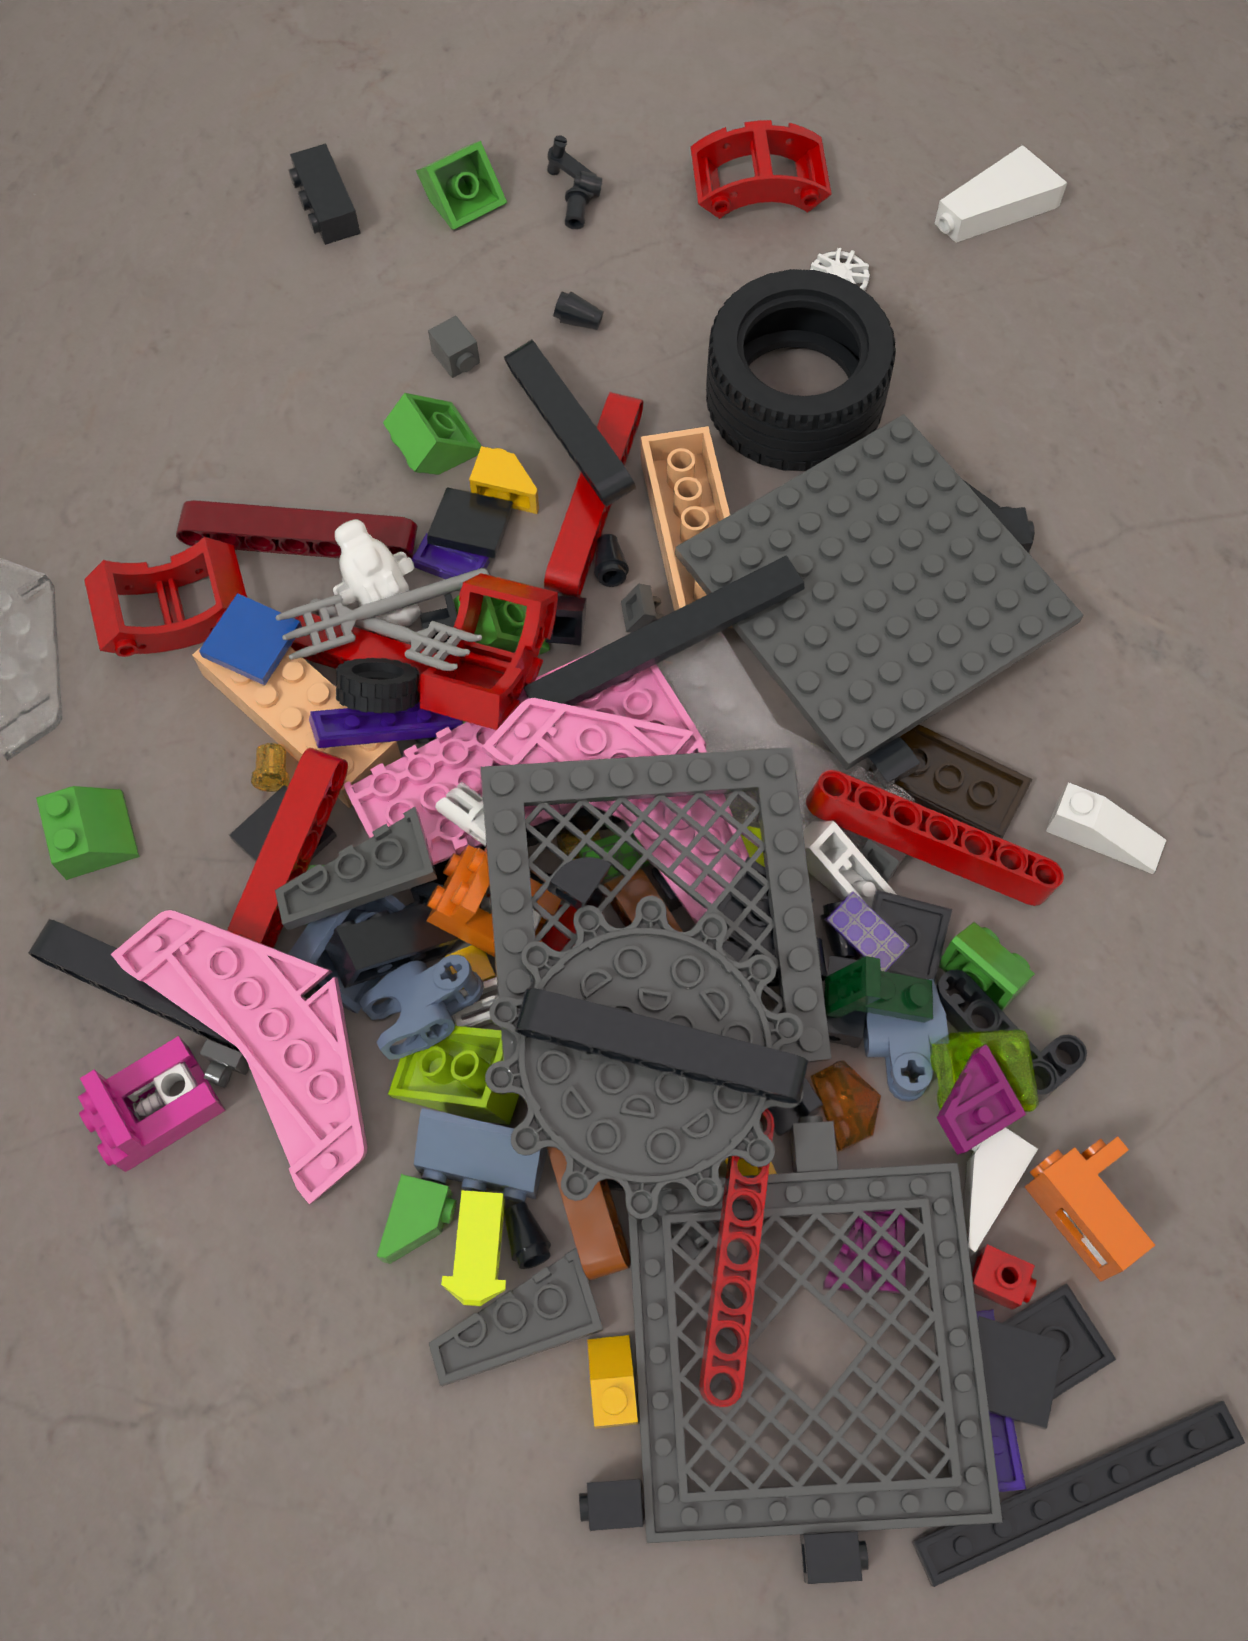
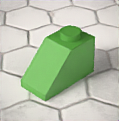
[377,1174,457,1264]

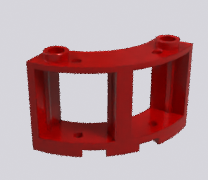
[690,120,832,219]
[84,537,247,657]
[418,573,558,730]

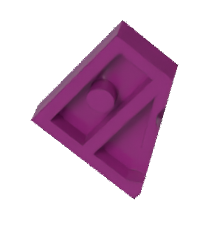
[936,1044,1026,1155]

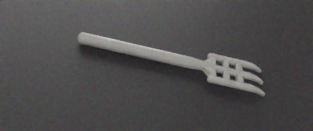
[276,568,489,660]
[310,598,482,671]

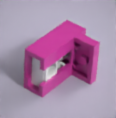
[78,1036,225,1172]

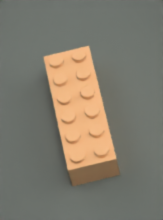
[641,426,732,628]
[192,647,402,808]

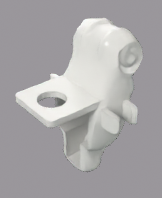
[333,519,421,637]

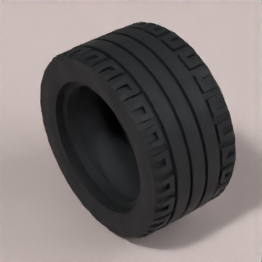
[706,269,896,471]

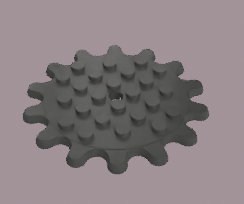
[485,895,803,1219]

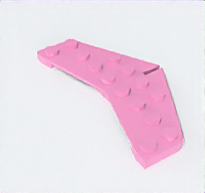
[482,698,749,941]
[111,910,367,1204]

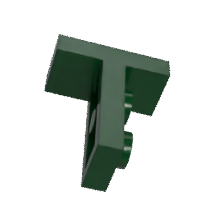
[825,956,933,1023]

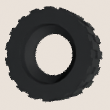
[336,658,419,713]

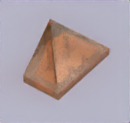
[810,1060,881,1151]

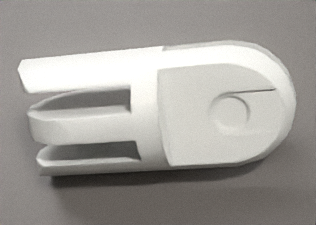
[435,782,486,846]

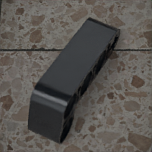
[936,969,1087,1104]

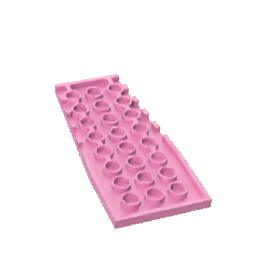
[344,650,706,865]

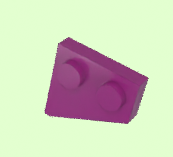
[823,1211,906,1294]

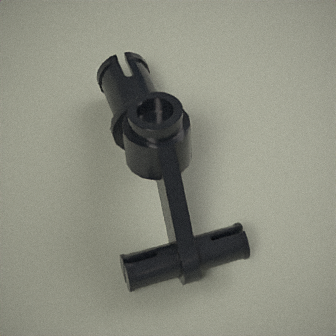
[547,135,602,229]

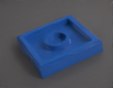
[199,593,302,686]

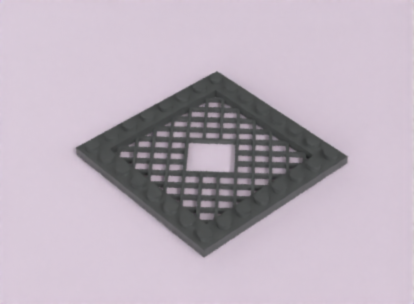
[480,747,832,1062]
[628,1163,1003,1543]

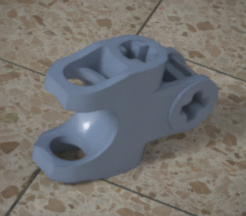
[359,955,484,1060]
[863,979,949,1102]

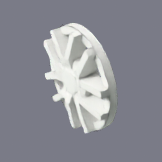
[810,248,870,291]

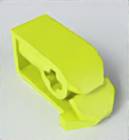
[441,1190,506,1306]

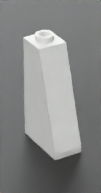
[934,145,1067,243]

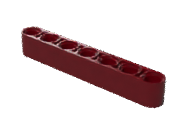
[176,500,418,560]

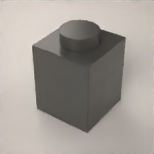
[428,316,480,378]
[789,1116,838,1173]

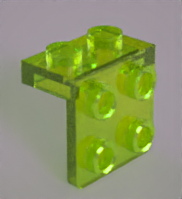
[930,1030,1039,1112]

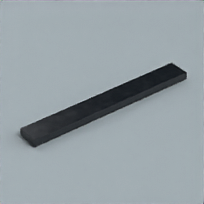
[524,555,805,706]
[912,1401,1245,1587]

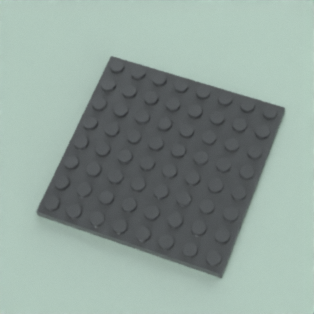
[675,414,1084,770]

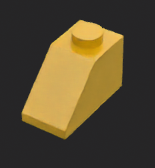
[469,446,539,514]
[587,1335,638,1429]

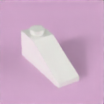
[1046,782,1166,874]
[803,821,897,908]
[964,1127,1038,1256]

